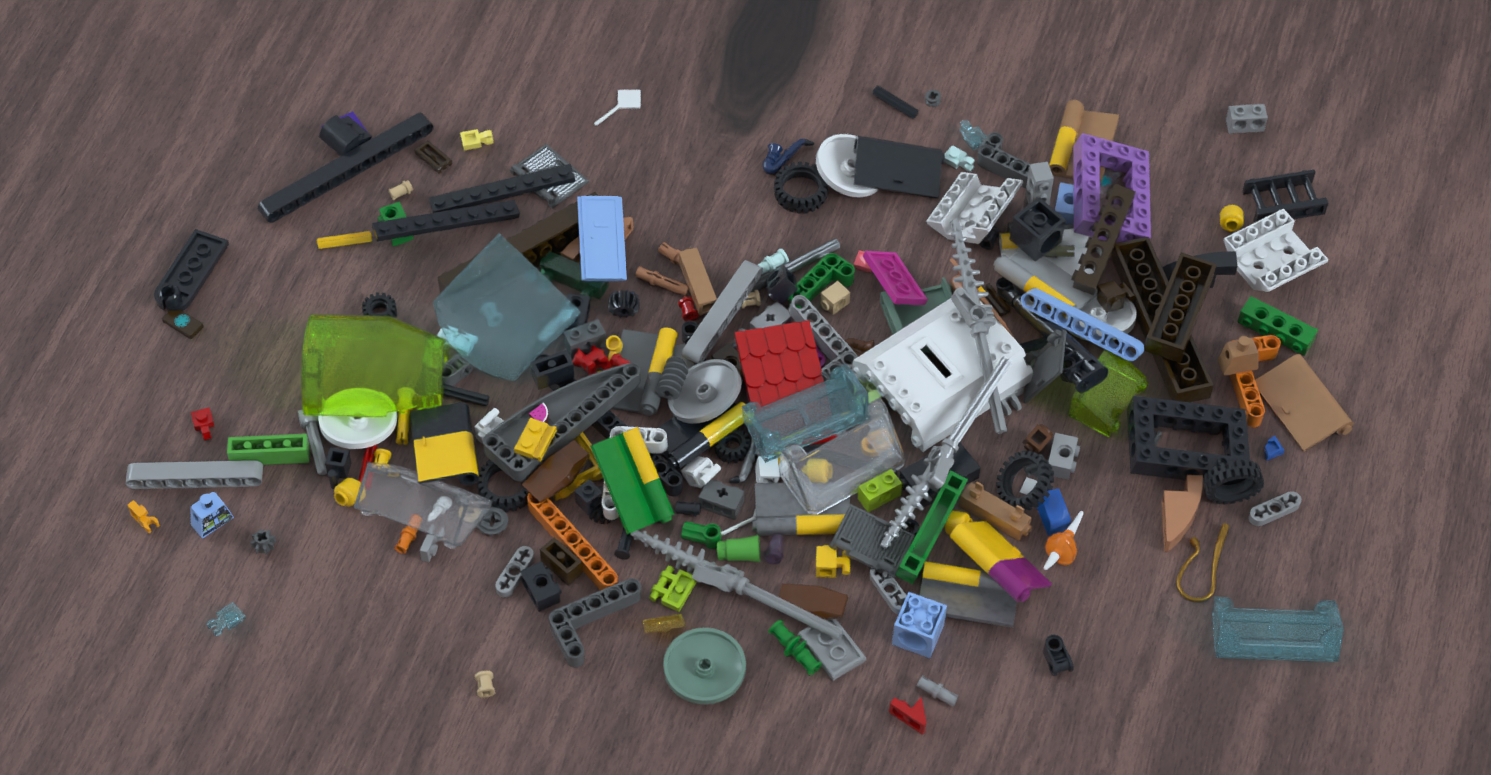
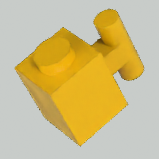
[816,545,850,578]

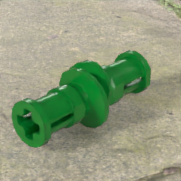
[768,620,822,676]

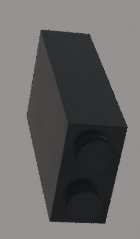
[899,442,980,507]

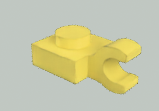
[460,129,494,151]

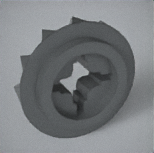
[476,507,508,536]

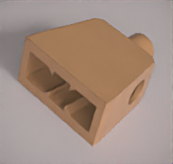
[1217,336,1259,376]

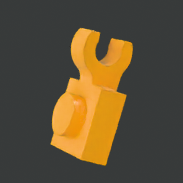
[128,500,160,533]

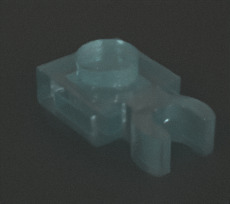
[207,602,246,636]

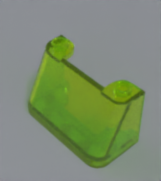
[1069,349,1149,437]

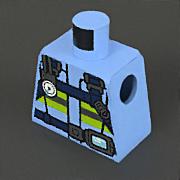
[190,492,234,539]

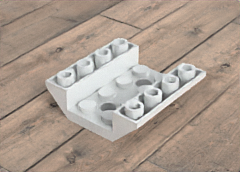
[926,172,1023,244]
[1224,209,1329,292]

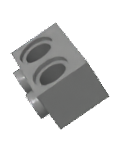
[1226,104,1268,134]

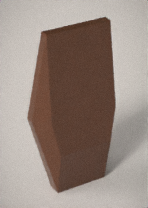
[522,440,590,503]
[775,584,848,620]

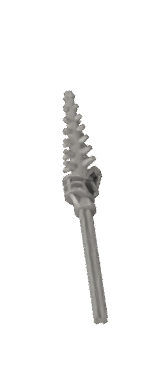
[950,219,1007,434]
[880,356,1012,549]
[631,530,843,640]

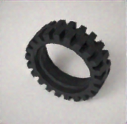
[774,162,828,214]
[996,451,1055,511]
[477,457,529,512]
[1203,459,1264,504]

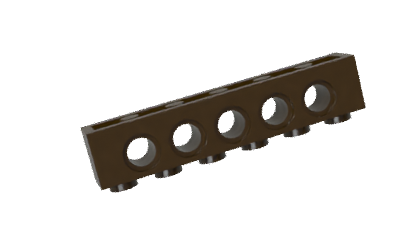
[1071,184,1136,295]

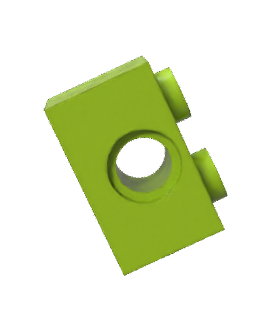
[857,469,902,513]

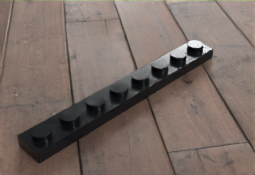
[429,164,575,213]
[372,200,520,242]

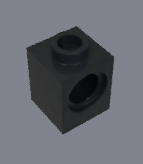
[574,479,603,515]

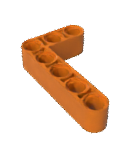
[1230,335,1281,428]

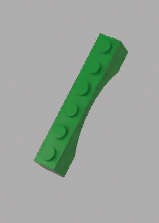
[895,470,968,585]

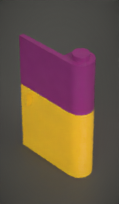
[950,521,1052,602]

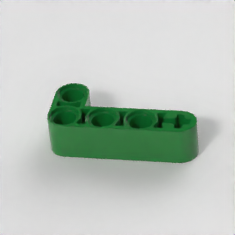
[788,253,855,309]

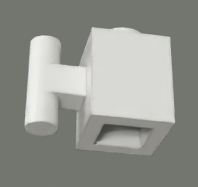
[475,408,504,446]
[755,455,791,483]
[681,456,721,488]

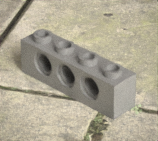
[1023,161,1054,209]

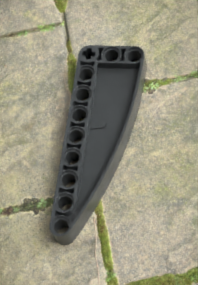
[483,363,641,482]

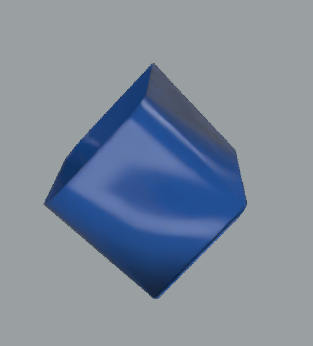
[1037,488,1071,536]

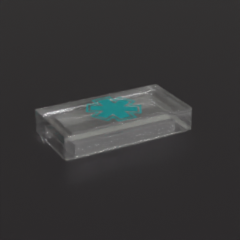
[1100,168,1122,200]

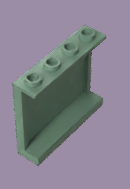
[880,277,953,356]

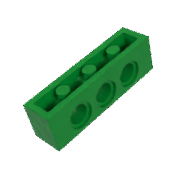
[1237,296,1318,356]

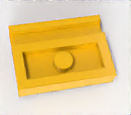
[514,418,557,462]

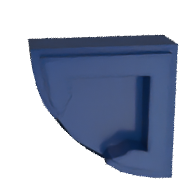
[1264,436,1285,460]

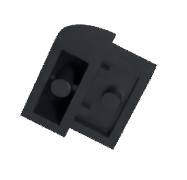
[319,115,372,156]

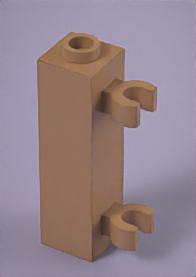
[679,248,717,316]
[959,482,1032,541]

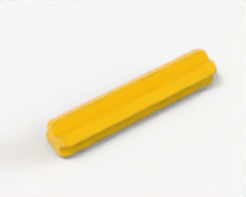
[317,231,372,249]

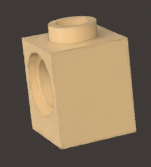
[820,281,850,315]

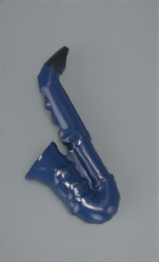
[762,139,814,174]

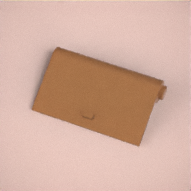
[1255,354,1354,452]

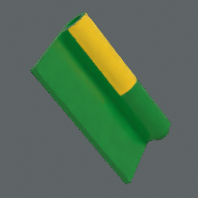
[590,427,674,534]

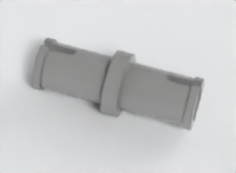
[916,676,959,707]

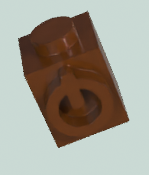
[1022,424,1053,454]

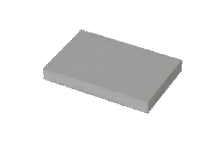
[798,619,866,681]

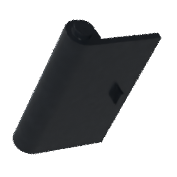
[854,135,945,199]

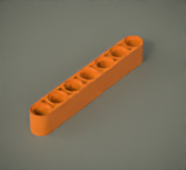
[527,493,618,591]

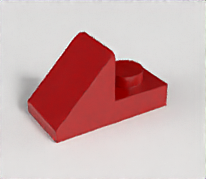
[889,697,926,735]

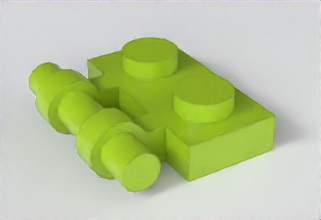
[649,566,697,612]

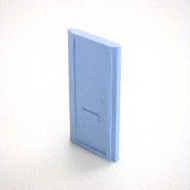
[577,196,627,281]

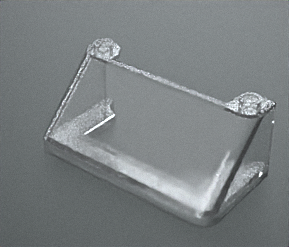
[779,397,905,515]
[354,462,493,549]

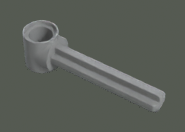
[297,406,327,476]

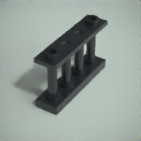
[1242,169,1328,223]

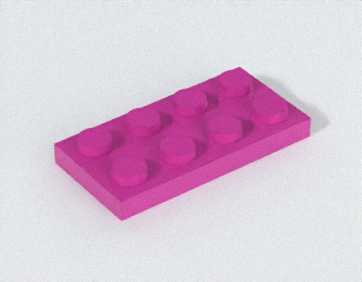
[863,251,928,305]

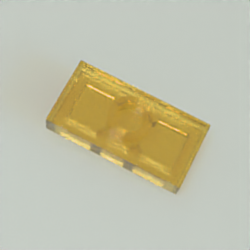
[642,614,685,633]

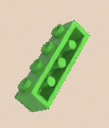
[227,434,310,465]

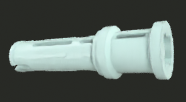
[758,248,789,274]

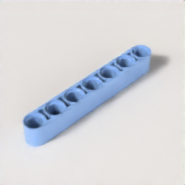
[1021,288,1144,361]

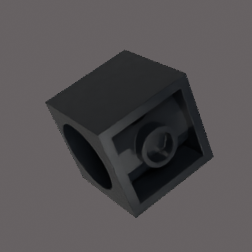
[1009,197,1066,262]

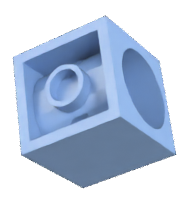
[892,592,947,658]

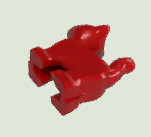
[572,345,611,376]

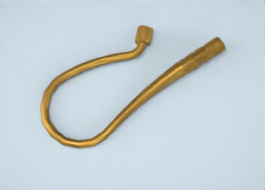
[1176,523,1230,602]

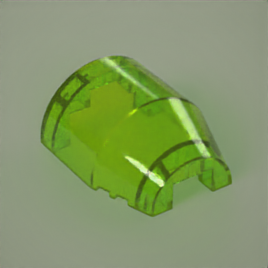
[301,313,450,418]

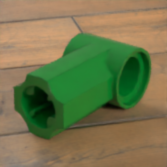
[681,521,722,549]

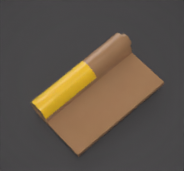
[1049,100,1119,182]

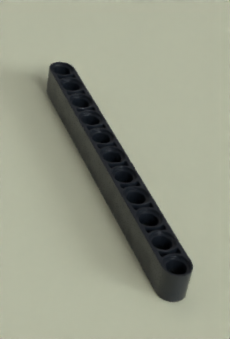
[257,113,434,223]
[535,354,683,497]

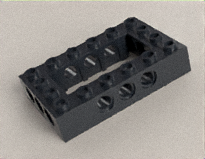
[1127,396,1250,485]

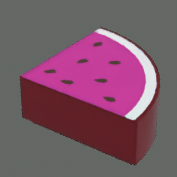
[529,402,549,423]

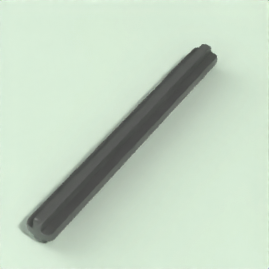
[751,238,840,292]

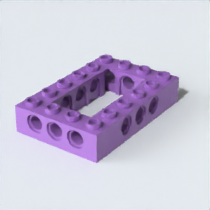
[1073,133,1151,243]

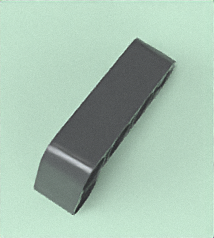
[977,132,1030,188]

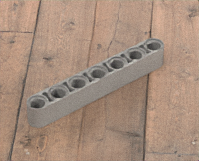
[682,260,763,364]
[126,461,263,489]

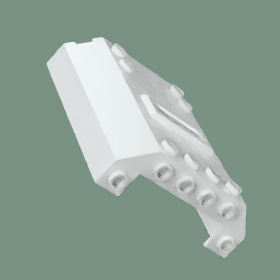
[852,298,1033,452]

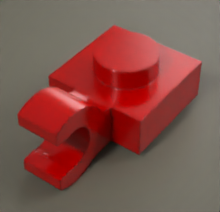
[191,407,215,441]

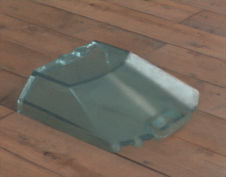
[433,234,581,381]

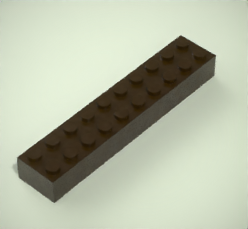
[438,192,598,314]
[1111,236,1214,403]

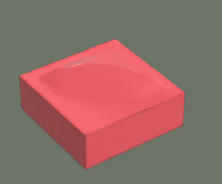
[854,250,872,273]

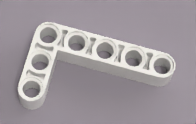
[602,426,668,520]

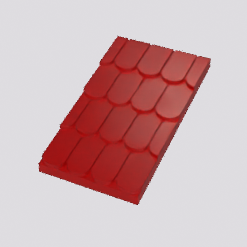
[735,320,837,453]

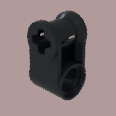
[1043,634,1074,676]

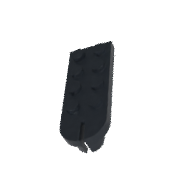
[154,229,229,311]

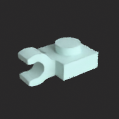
[944,145,975,172]

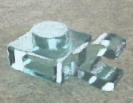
[959,120,987,150]

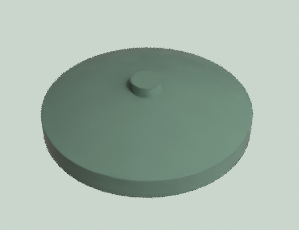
[664,628,746,704]

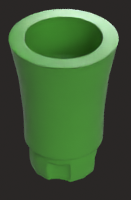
[717,535,760,563]

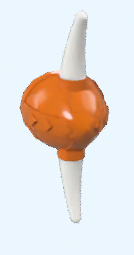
[1044,511,1084,570]

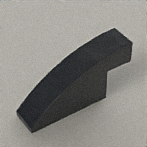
[1162,251,1238,288]

